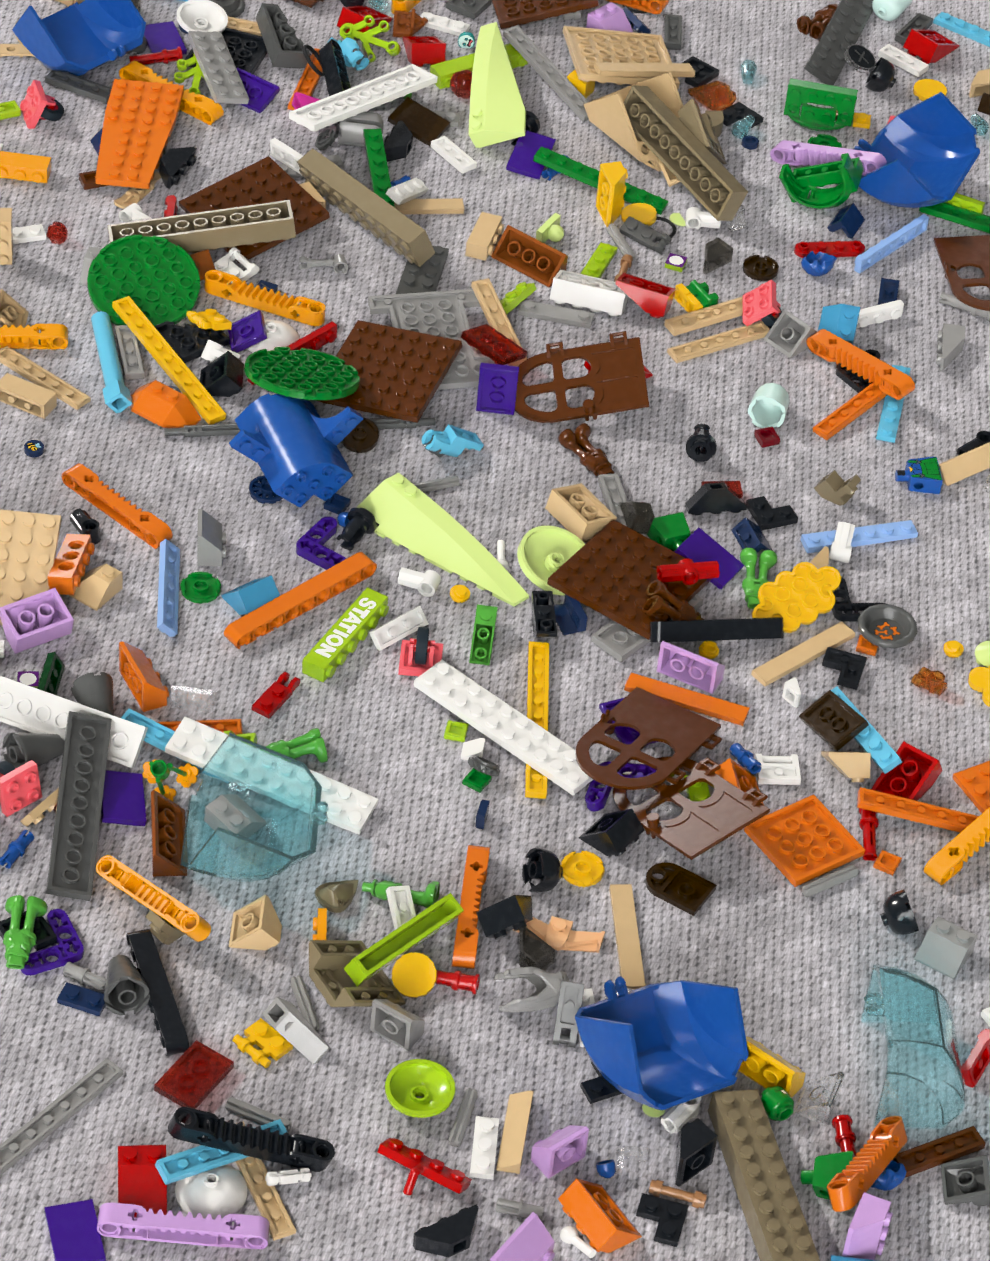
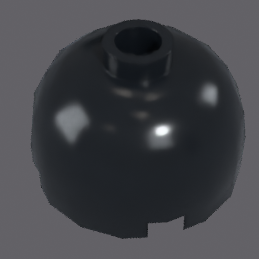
[865,57,896,92]
[522,848,563,893]
[880,889,919,935]

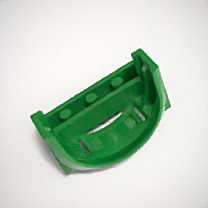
[783,78,858,132]
[779,153,864,209]

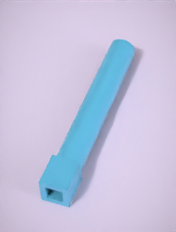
[91,311,132,413]

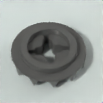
[315,126,339,150]
[468,756,501,777]

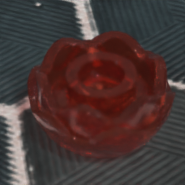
[47,222,68,245]

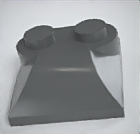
[941,1155,990,1207]

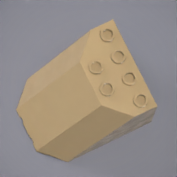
[584,72,683,171]

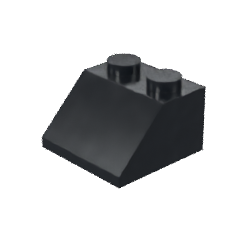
[200,351,244,397]
[579,808,645,856]
[476,895,533,940]
[675,1118,718,1187]

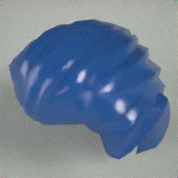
[801,251,837,276]
[871,1160,906,1191]

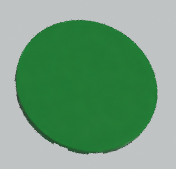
[87,235,200,326]
[244,347,360,400]

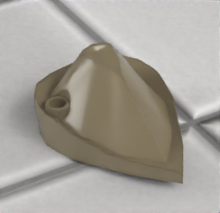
[315,880,359,913]

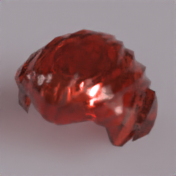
[449,70,472,99]

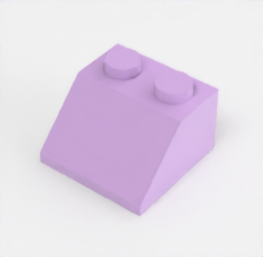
[586,2,633,32]
[531,1125,589,1179]

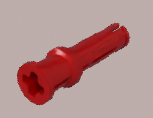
[129,46,183,65]
[859,808,879,861]
[436,970,480,995]
[831,1115,857,1157]

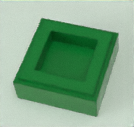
[462,768,492,793]

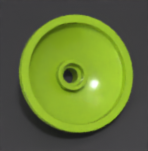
[385,1059,455,1118]

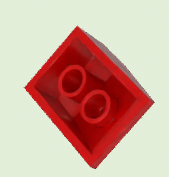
[337,5,393,40]
[903,29,960,64]
[403,36,446,67]
[615,273,676,318]
[870,741,943,801]
[118,1145,167,1217]

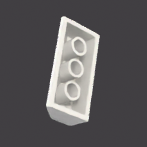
[550,269,629,316]

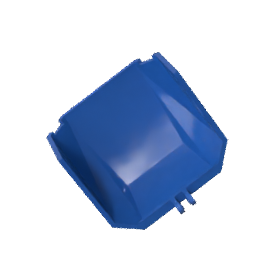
[12,0,146,76]
[854,92,980,208]
[575,976,749,1110]

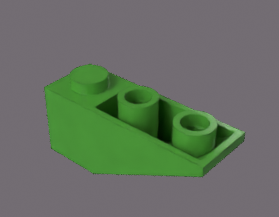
[469,604,498,666]

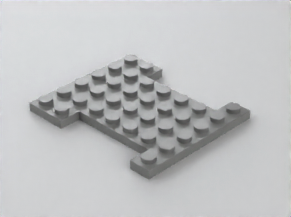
[368,289,498,390]

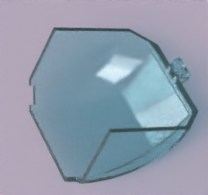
[180,733,329,882]
[861,964,965,1130]

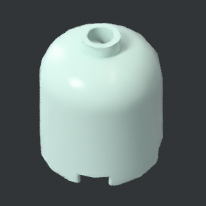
[872,0,912,21]
[748,383,790,428]

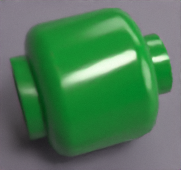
[761,1086,794,1121]

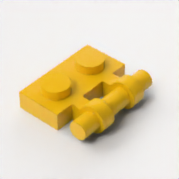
[186,309,232,331]
[232,1018,293,1068]

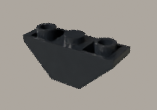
[384,120,413,162]
[159,147,197,189]
[685,482,747,515]
[532,591,557,637]
[413,1205,479,1258]

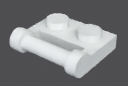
[213,247,259,284]
[754,753,801,785]

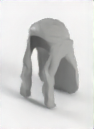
[494,967,569,1013]

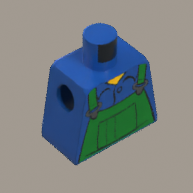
[895,457,943,494]

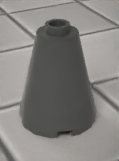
[71,672,114,715]
[3,733,64,768]
[104,955,150,1015]

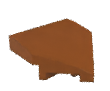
[392,8,428,38]

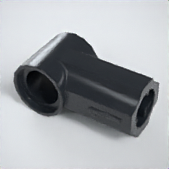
[957,431,990,455]
[70,508,101,545]

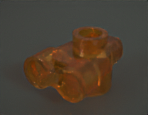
[911,667,948,696]

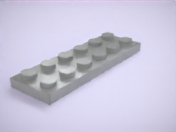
[187,31,249,104]
[591,595,703,662]

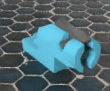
[328,37,369,70]
[421,424,484,457]

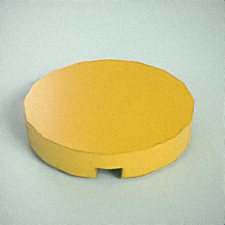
[913,79,947,101]
[621,203,657,226]
[561,851,604,887]
[392,952,437,998]

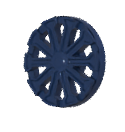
[249,475,283,504]

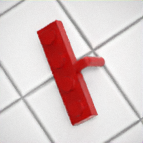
[377,1138,472,1195]

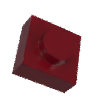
[754,427,780,448]

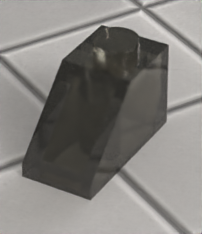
[703,237,733,274]
[620,502,655,534]
[518,927,555,971]

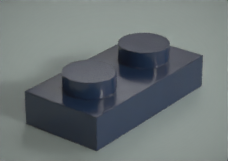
[623,6,651,34]
[878,278,899,305]
[57,982,106,1017]

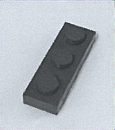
[895,13,933,44]
[664,14,682,50]

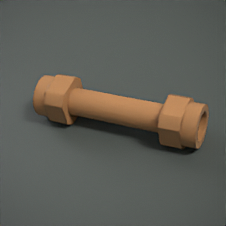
[614,254,633,282]
[648,1179,707,1209]

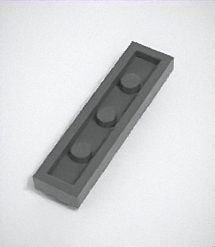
[45,70,112,104]

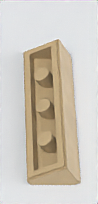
[939,442,990,486]
[496,1091,533,1174]

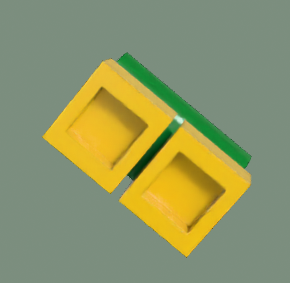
[674,280,719,313]

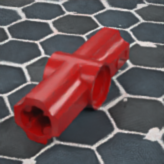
[656,558,720,585]

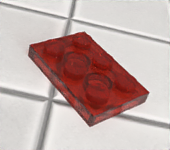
[461,324,527,365]
[154,1040,234,1109]

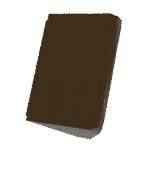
[977,93,990,115]

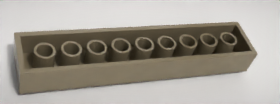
[624,85,748,221]
[297,148,435,267]
[107,200,296,253]
[708,1089,820,1261]

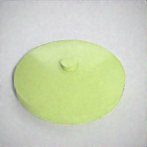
[517,526,585,596]

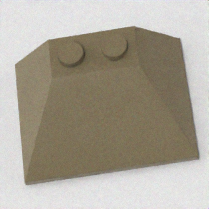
[678,99,727,165]
[309,940,406,1007]

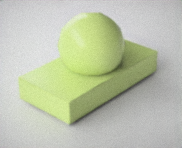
[536,213,564,243]

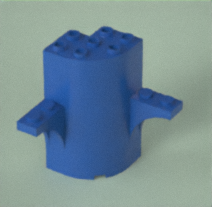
[229,393,363,507]

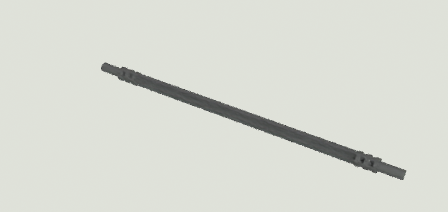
[164,417,435,437]

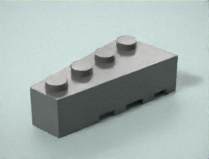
[256,3,311,69]

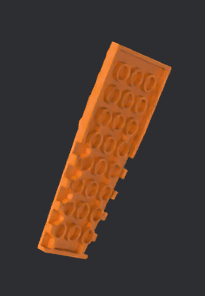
[95,79,184,189]

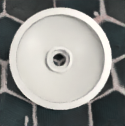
[177,0,228,33]
[247,319,299,353]
[175,1164,247,1219]

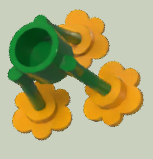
[142,759,199,802]

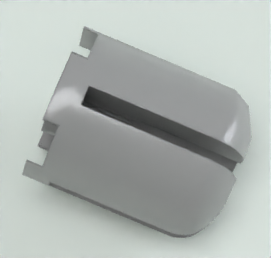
[338,112,384,147]

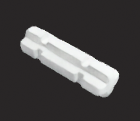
[265,1167,312,1186]

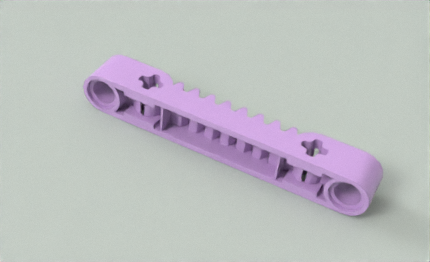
[770,140,887,176]
[97,1203,270,1249]

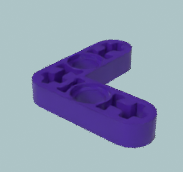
[296,517,346,570]
[585,761,656,812]
[21,909,84,976]

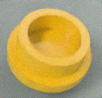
[450,585,470,603]
[943,640,964,658]
[698,641,719,659]

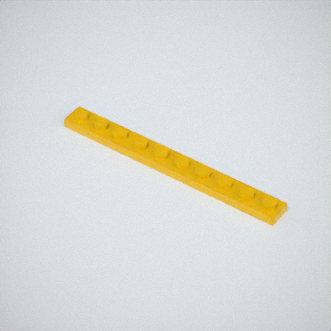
[112,296,226,425]
[525,641,549,799]

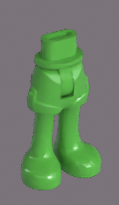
[740,548,777,609]
[260,728,328,763]
[362,879,440,908]
[3,895,48,969]

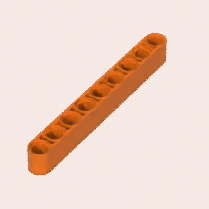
[224,552,377,649]

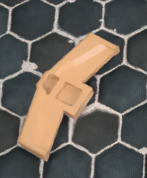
[513,916,605,953]

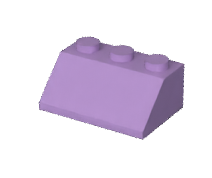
[0,588,74,654]
[657,641,725,694]
[842,1192,893,1260]
[490,1212,555,1261]

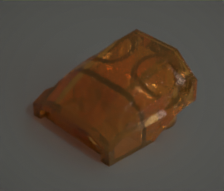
[688,81,736,111]

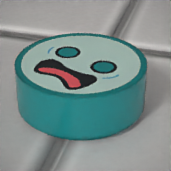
[458,32,475,49]

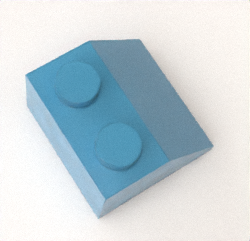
[818,304,860,345]
[221,575,280,615]

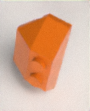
[130,380,201,428]

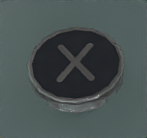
[844,44,876,73]

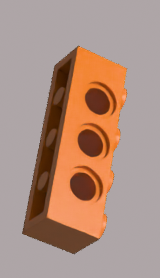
[48,534,95,595]

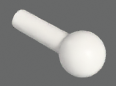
[497,540,509,571]
[560,1226,596,1258]

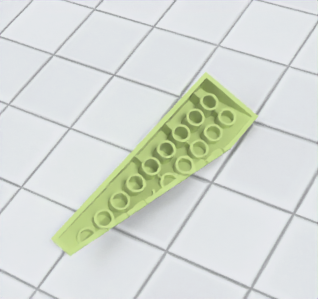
[469,22,526,148]
[356,473,529,607]

